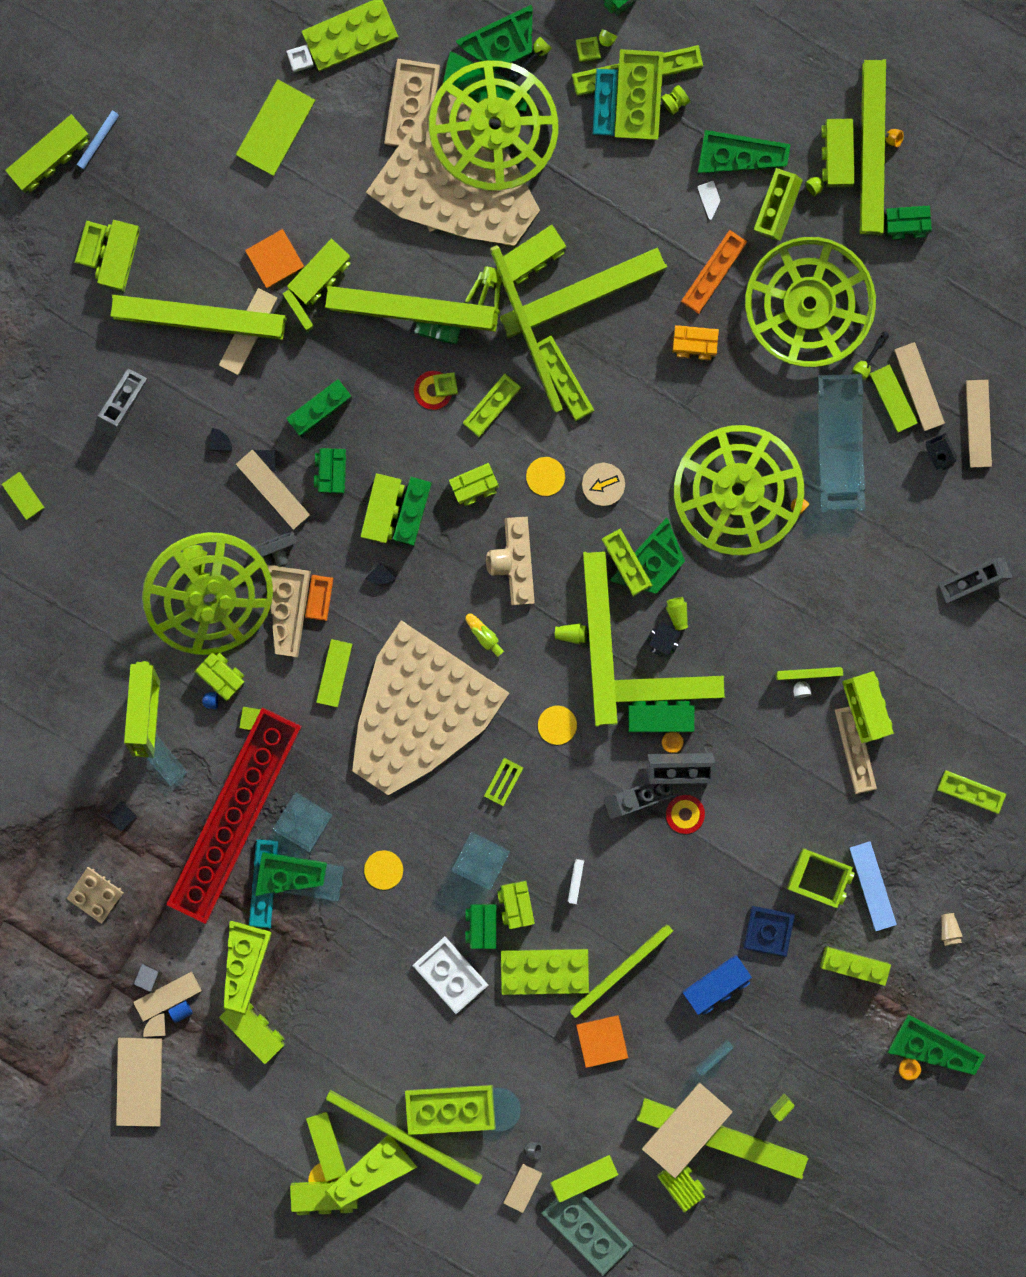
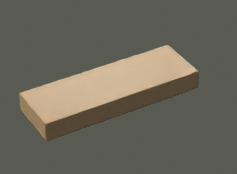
[133,972,202,1021]

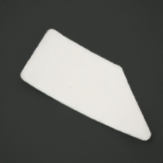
[698,181,720,220]

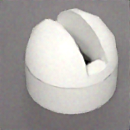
[793,682,811,698]

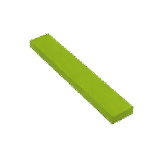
[572,45,703,96]
[614,676,725,702]
[570,924,673,1018]

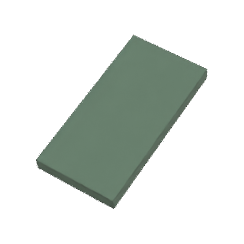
[541,1192,634,1276]

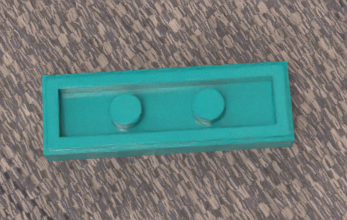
[592,69,618,136]

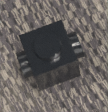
[926,433,957,470]
[647,622,680,657]

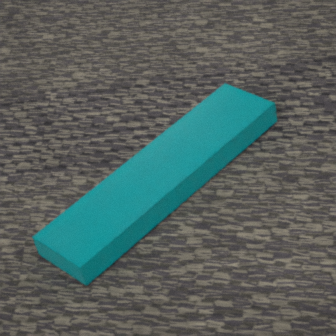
[249,839,278,928]

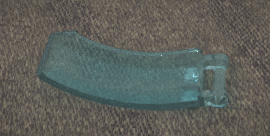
[817,374,865,512]

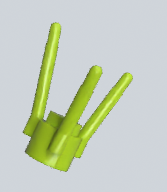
[465,266,502,309]

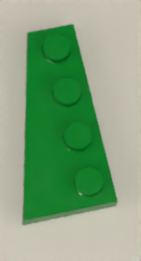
[443,51,530,113]
[697,130,791,174]
[887,1014,985,1075]

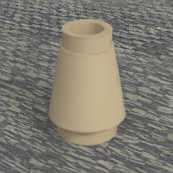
[941,913,963,946]

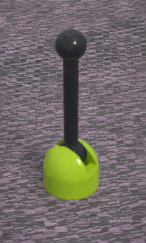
[509,37,552,82]
[852,331,889,380]

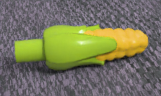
[465,614,504,657]

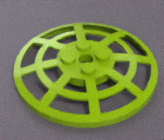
[429,61,558,191]
[745,237,876,367]
[674,425,804,555]
[142,532,273,655]

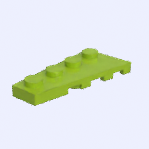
[224,921,272,1015]
[324,1135,417,1209]

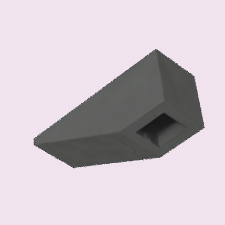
[603,782,676,819]

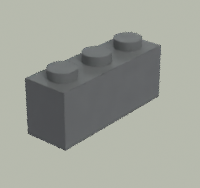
[647,753,715,784]

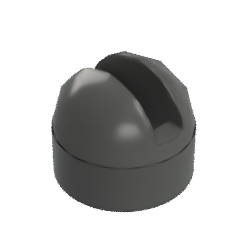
[524,1142,542,1160]

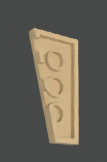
[267,565,311,657]

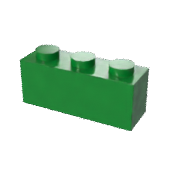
[286,379,352,437]
[393,477,432,546]
[628,701,694,732]

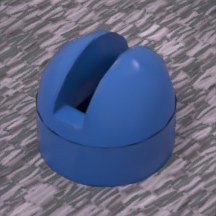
[202,692,218,709]

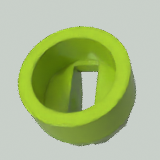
[599,29,618,47]
[805,177,824,196]

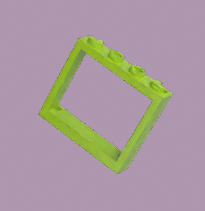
[124,661,160,758]

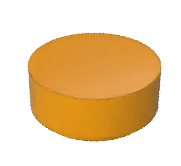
[662,732,684,753]
[899,1058,921,1081]

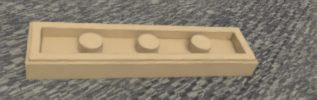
[219,288,278,376]
[894,342,945,431]
[966,380,992,468]
[236,450,310,530]
[835,706,877,794]

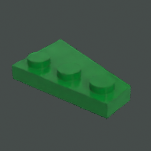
[255,852,327,896]

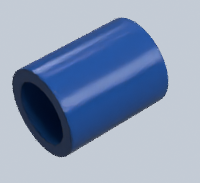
[168,1001,193,1023]

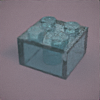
[272,792,334,853]
[451,831,510,890]

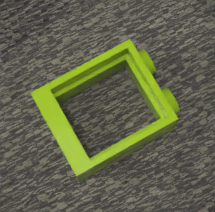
[787,848,854,908]

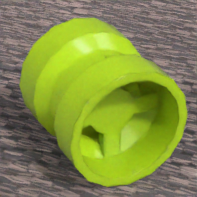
[661,85,690,115]

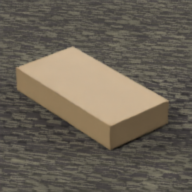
[503,1164,542,1213]

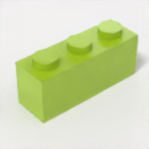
[821,119,854,187]
[754,168,803,241]
[95,220,141,292]
[503,225,566,285]
[287,239,351,306]
[361,473,405,544]
[842,671,894,743]
[820,946,891,986]
[219,1002,285,1064]
[290,1181,358,1215]

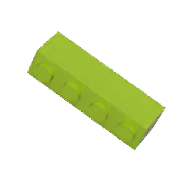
[5,114,91,193]

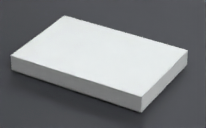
[412,936,488,1014]

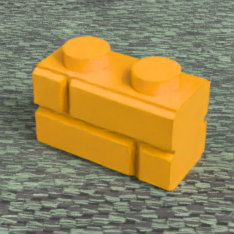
[672,325,719,360]

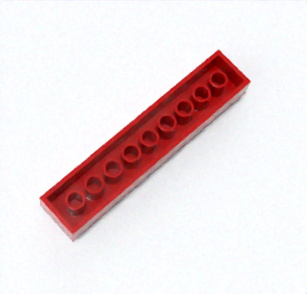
[166,707,303,924]

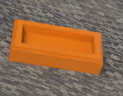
[305,575,334,621]

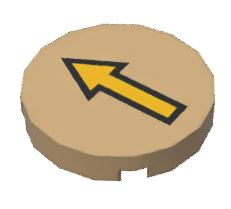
[582,463,625,506]

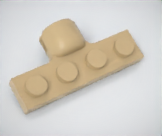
[486,517,535,605]

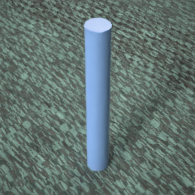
[76,110,119,169]

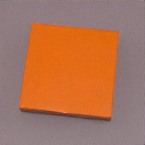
[245,229,304,288]
[576,1015,628,1068]

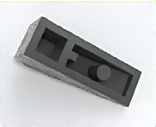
[94,368,147,439]
[939,558,1013,604]

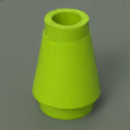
[666,597,688,630]
[555,623,587,645]

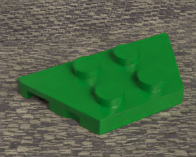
[456,5,533,72]
[610,518,685,594]

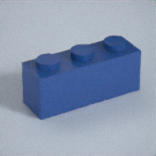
[682,955,752,1015]

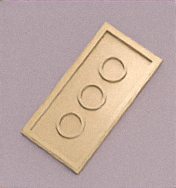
[384,59,440,147]
[116,1038,162,1126]
[642,1082,733,1178]

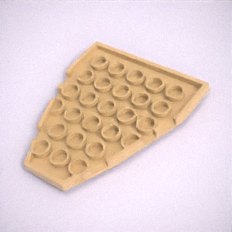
[366,87,540,246]
[352,620,509,795]

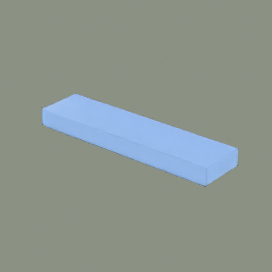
[849,841,897,931]

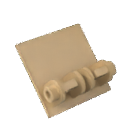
[67,867,124,924]

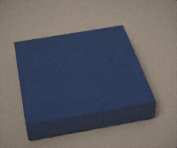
[744,906,795,957]

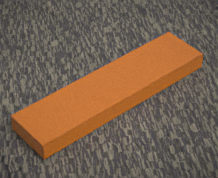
[681,230,747,314]

